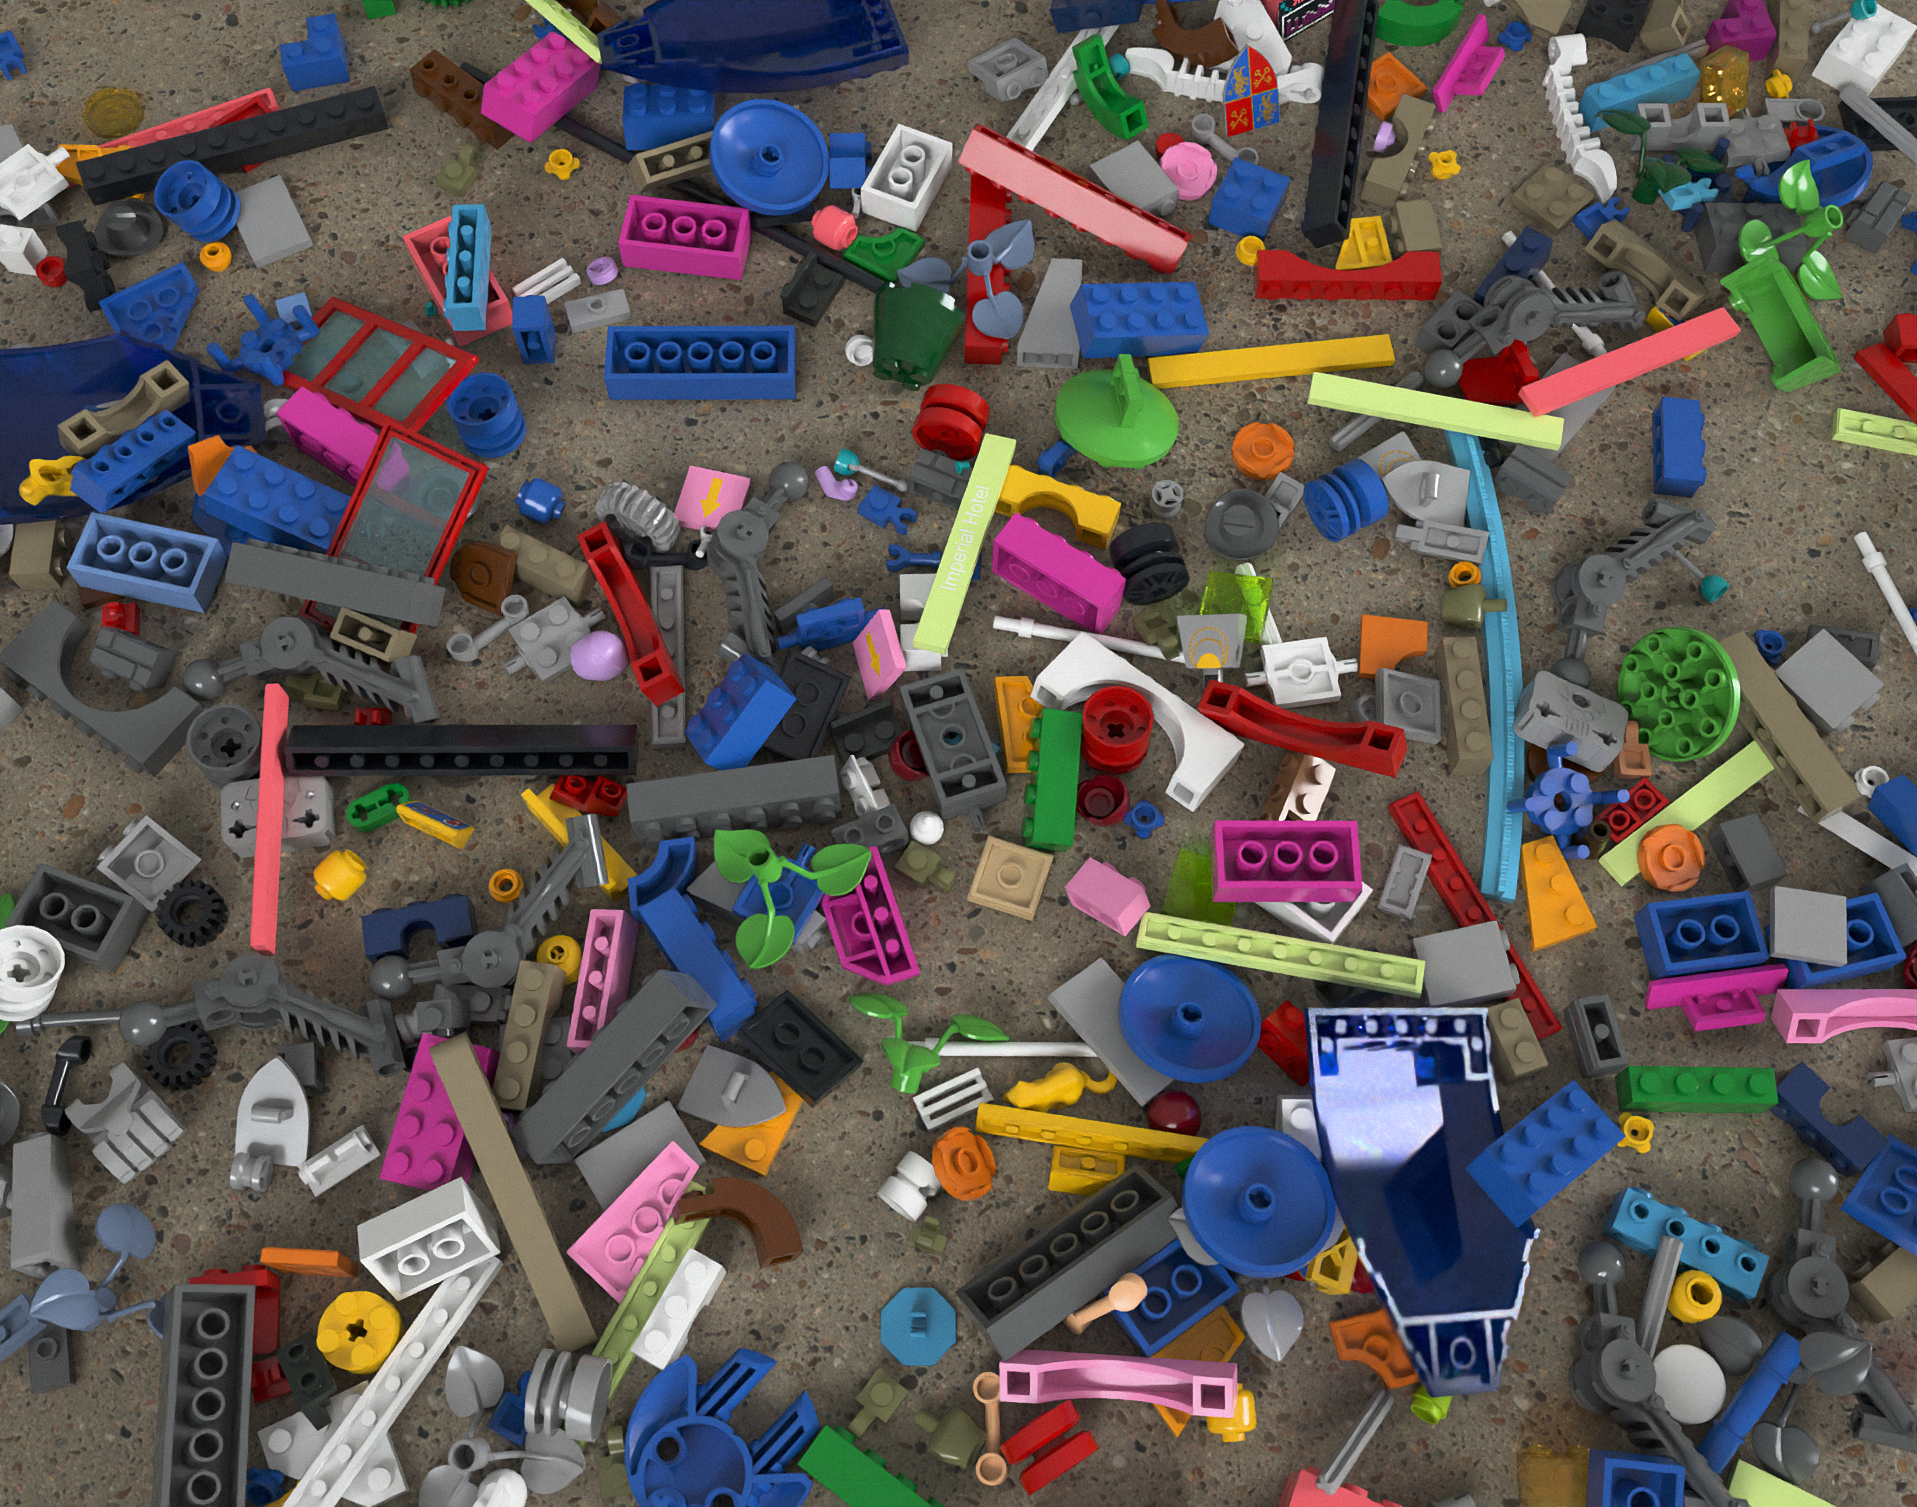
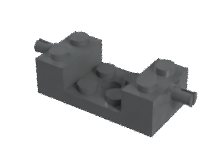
[899,668,1007,832]

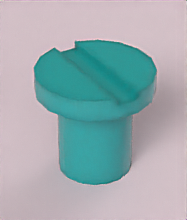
[424,302,437,317]
[954,461,970,474]

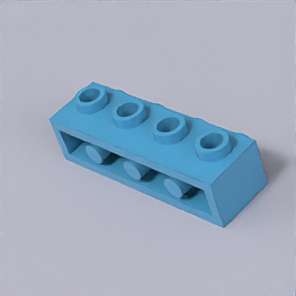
[1578,53,1701,133]
[443,204,492,331]
[1601,1187,1769,1303]

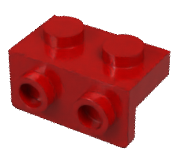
[1257,999,1340,1087]

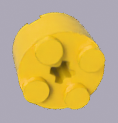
[316,1291,406,1375]

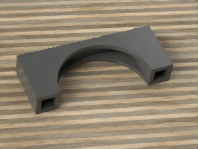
[0,600,204,777]

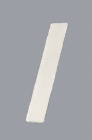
[1798,805,1917,877]

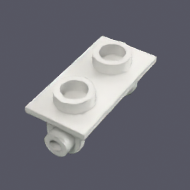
[840,755,891,818]
[298,1125,381,1197]

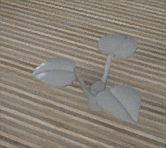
[1168,1194,1345,1362]
[419,1345,586,1507]

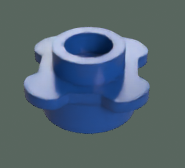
[1497,21,1532,52]
[1754,629,1787,665]
[1124,800,1164,839]
[245,1467,286,1507]

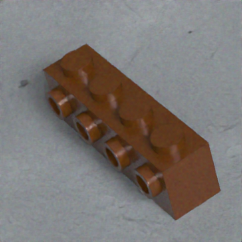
[409,49,516,150]

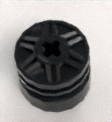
[1108,522,1190,605]

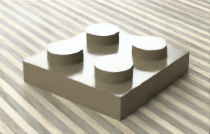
[1509,161,1596,236]

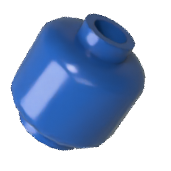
[515,478,566,525]

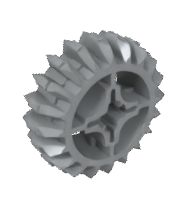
[594,482,681,553]

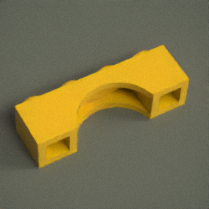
[994,465,1121,550]

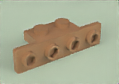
[1257,750,1336,821]

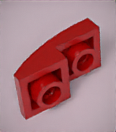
[549,775,627,816]
[1593,777,1669,845]

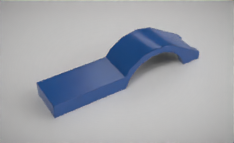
[1735,130,1866,197]

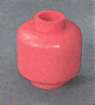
[811,205,858,251]

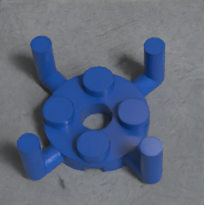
[206,294,320,386]
[1506,742,1630,860]

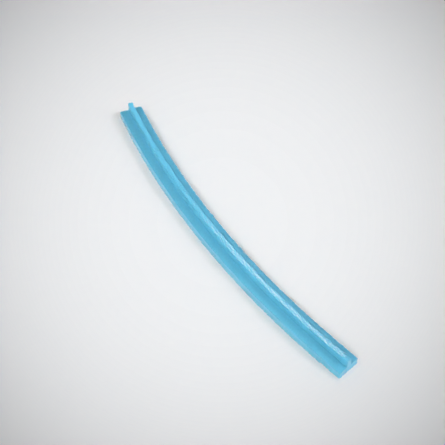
[1443,429,1524,903]

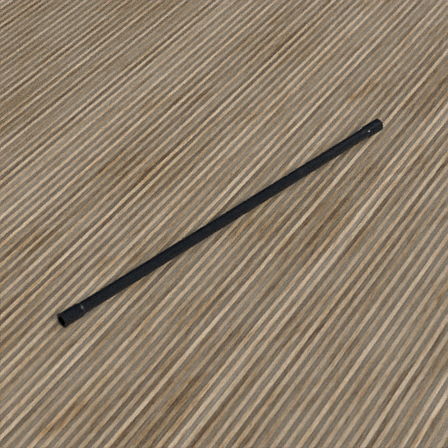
[460,62,887,294]

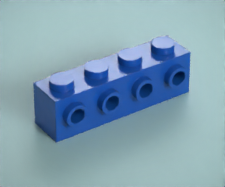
[70,409,197,514]

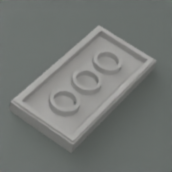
[1498,352,1616,463]
[1048,958,1177,1107]

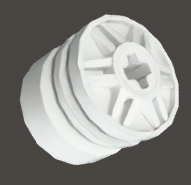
[0,925,65,1021]

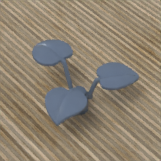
[897,219,1035,339]
[27,1202,169,1339]

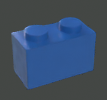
[512,295,556,364]

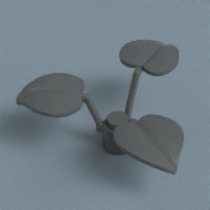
[1696,1314,1872,1486]

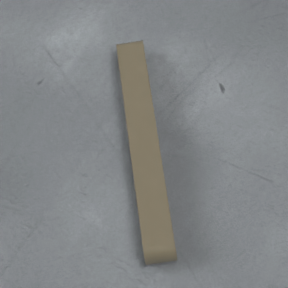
[429,1032,600,1353]

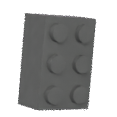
[1694,202,1808,273]
[4,863,150,974]

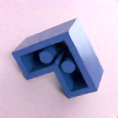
[280,13,350,92]

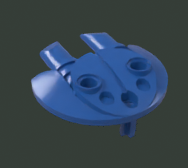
[625,1348,820,1507]

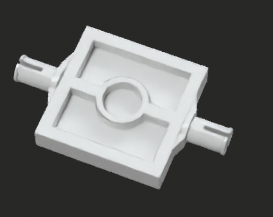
[0,144,70,221]
[1244,637,1358,709]

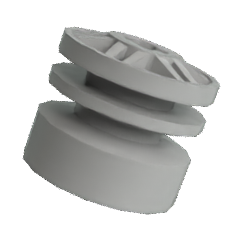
[524,1348,612,1443]

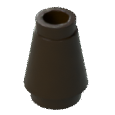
[1572,820,1611,860]

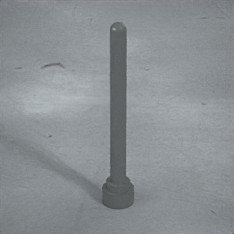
[16,1005,168,1037]

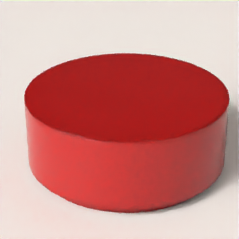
[1155,133,1185,160]
[36,256,68,287]

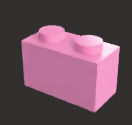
[1064,857,1151,936]

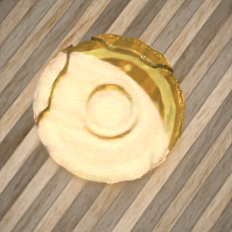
[82,86,144,139]

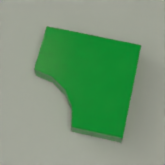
[842,226,925,287]

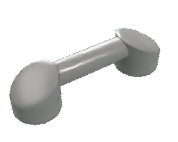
[1191,114,1259,165]
[447,595,530,662]

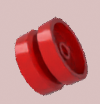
[912,384,990,461]
[999,1399,1100,1496]

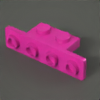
[1432,14,1505,113]
[1644,963,1789,1032]

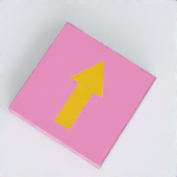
[674,465,752,533]
[852,610,906,701]

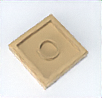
[967,835,1054,921]

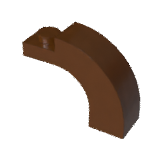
[1152,0,1239,68]
[672,1177,803,1268]

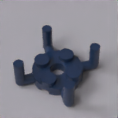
[1661,138,1760,232]

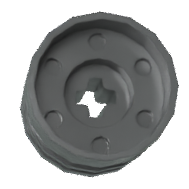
[186,704,262,789]

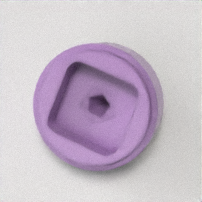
[1373,122,1396,154]
[586,257,619,285]

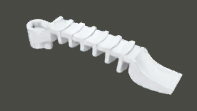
[1542,33,1617,206]
[1125,48,1325,105]

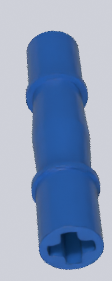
[1695,1329,1801,1475]

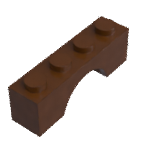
[555,0,631,44]

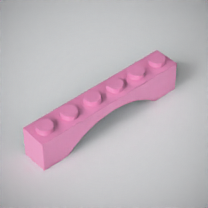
[1771,989,1917,1043]
[999,1349,1237,1418]

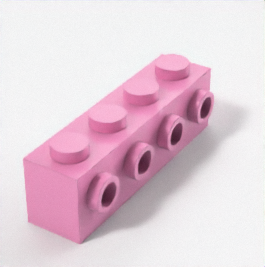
[566,909,639,1054]

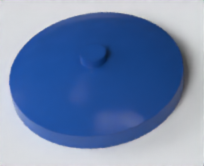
[709,99,829,216]
[1745,125,1873,208]
[1118,954,1261,1083]
[1182,1126,1336,1278]

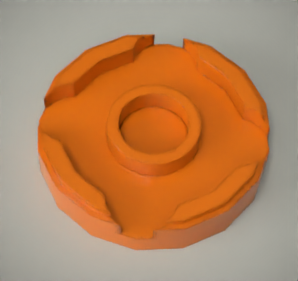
[1231,422,1294,481]
[1637,824,1705,893]
[932,1126,996,1201]

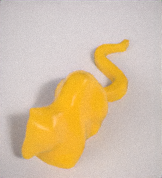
[19,456,159,505]
[1002,1062,1118,1113]

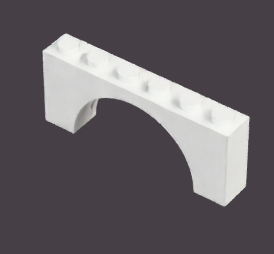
[1030,631,1245,812]

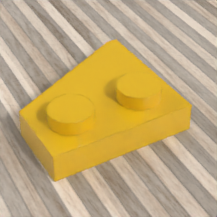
[1335,216,1392,271]

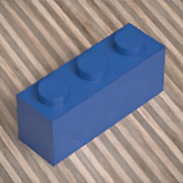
[1652,397,1707,498]

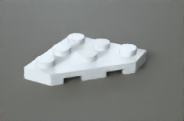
[1205,0,1292,76]
[258,1380,410,1507]

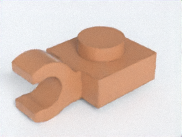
[1613,721,1652,780]

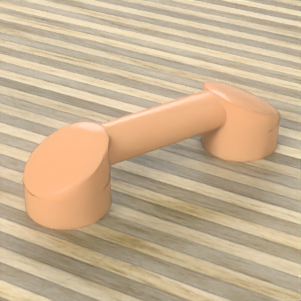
[1062,1273,1147,1335]
[973,1372,1010,1486]

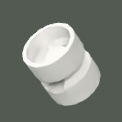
[877,1151,942,1222]

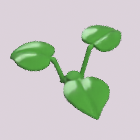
[1738,159,1843,300]
[714,829,871,969]
[847,993,1010,1093]

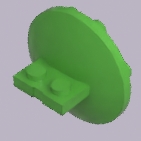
[1054,354,1178,469]
[1617,626,1740,762]

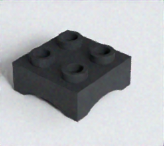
[1574,0,1650,52]
[56,220,116,312]

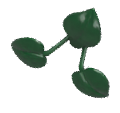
[1595,109,1726,205]

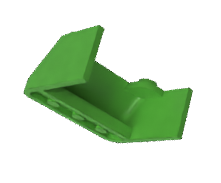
[1720,252,1842,392]

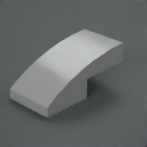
[1265,472,1305,535]

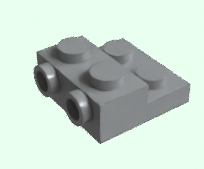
[967,37,1049,102]
[96,815,202,914]

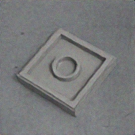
[1375,667,1441,745]
[1770,886,1847,967]

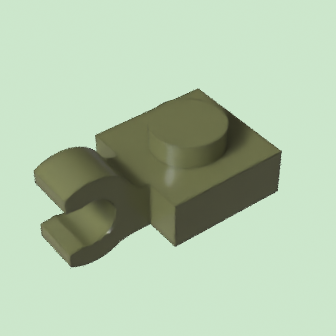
[435,141,482,197]
[1133,605,1180,661]
[283,672,346,712]
[894,840,956,893]
[907,1215,948,1258]
[848,1368,909,1440]
[598,1425,633,1498]

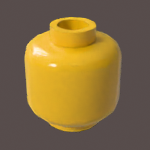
[313,849,367,901]
[536,935,583,985]
[1667,1270,1722,1323]
[1206,1383,1257,1442]

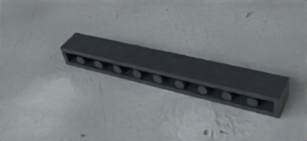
[1301,0,1380,248]
[76,86,388,206]
[284,724,639,776]

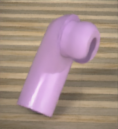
[815,466,858,501]

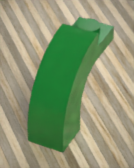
[1375,0,1466,47]
[1072,34,1149,141]

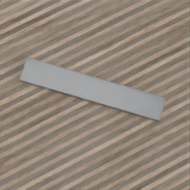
[650,565,687,749]

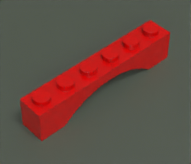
[1253,250,1442,301]
[577,521,686,707]
[1197,679,1407,778]

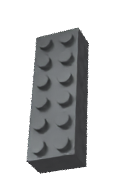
[224,538,446,627]
[626,755,842,849]
[510,969,718,1164]
[955,1164,1179,1362]
[151,1284,255,1507]

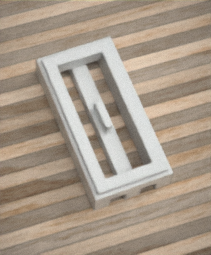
[512,258,581,304]
[913,1068,994,1133]

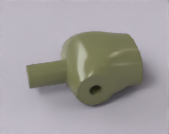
[1442,584,1507,629]
[914,1407,987,1470]

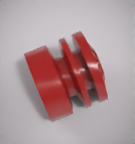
[1080,685,1154,775]

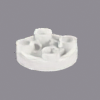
[1652,1344,1726,1425]

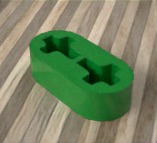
[346,783,413,833]

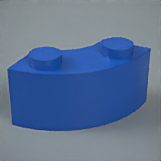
[829,133,872,189]
[628,836,699,924]

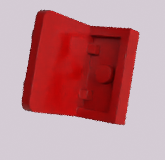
[1458,339,1539,406]
[189,1264,281,1356]

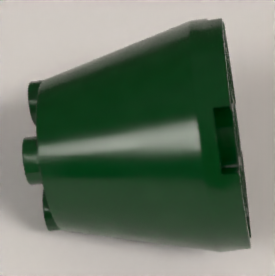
[872,282,967,391]

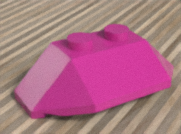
[821,845,920,986]

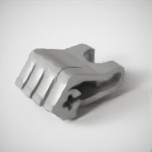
[64,1060,188,1184]

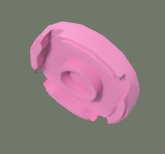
[1159,142,1217,201]

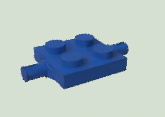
[776,597,886,652]
[731,843,824,945]

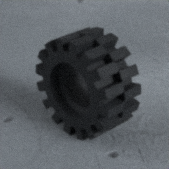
[155,879,228,948]
[142,1022,218,1090]

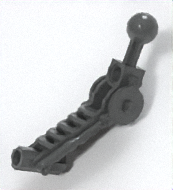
[1423,270,1645,388]
[707,462,809,675]
[1549,497,1715,699]
[183,615,440,725]
[369,814,609,1000]
[118,953,406,1078]
[1764,1158,1917,1454]
[1568,1241,1751,1507]

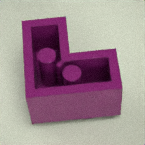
[1705,0,1777,67]

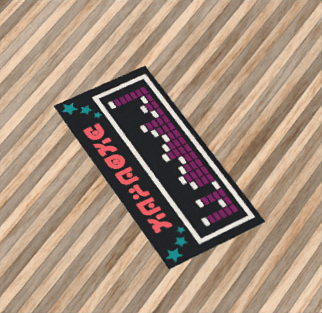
[1278,0,1335,43]

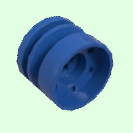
[154,160,241,243]
[446,372,527,459]
[1303,458,1388,543]

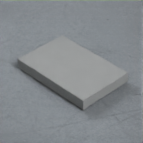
[235,175,314,268]
[574,1100,707,1211]

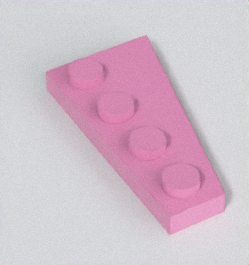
[566,1140,699,1304]

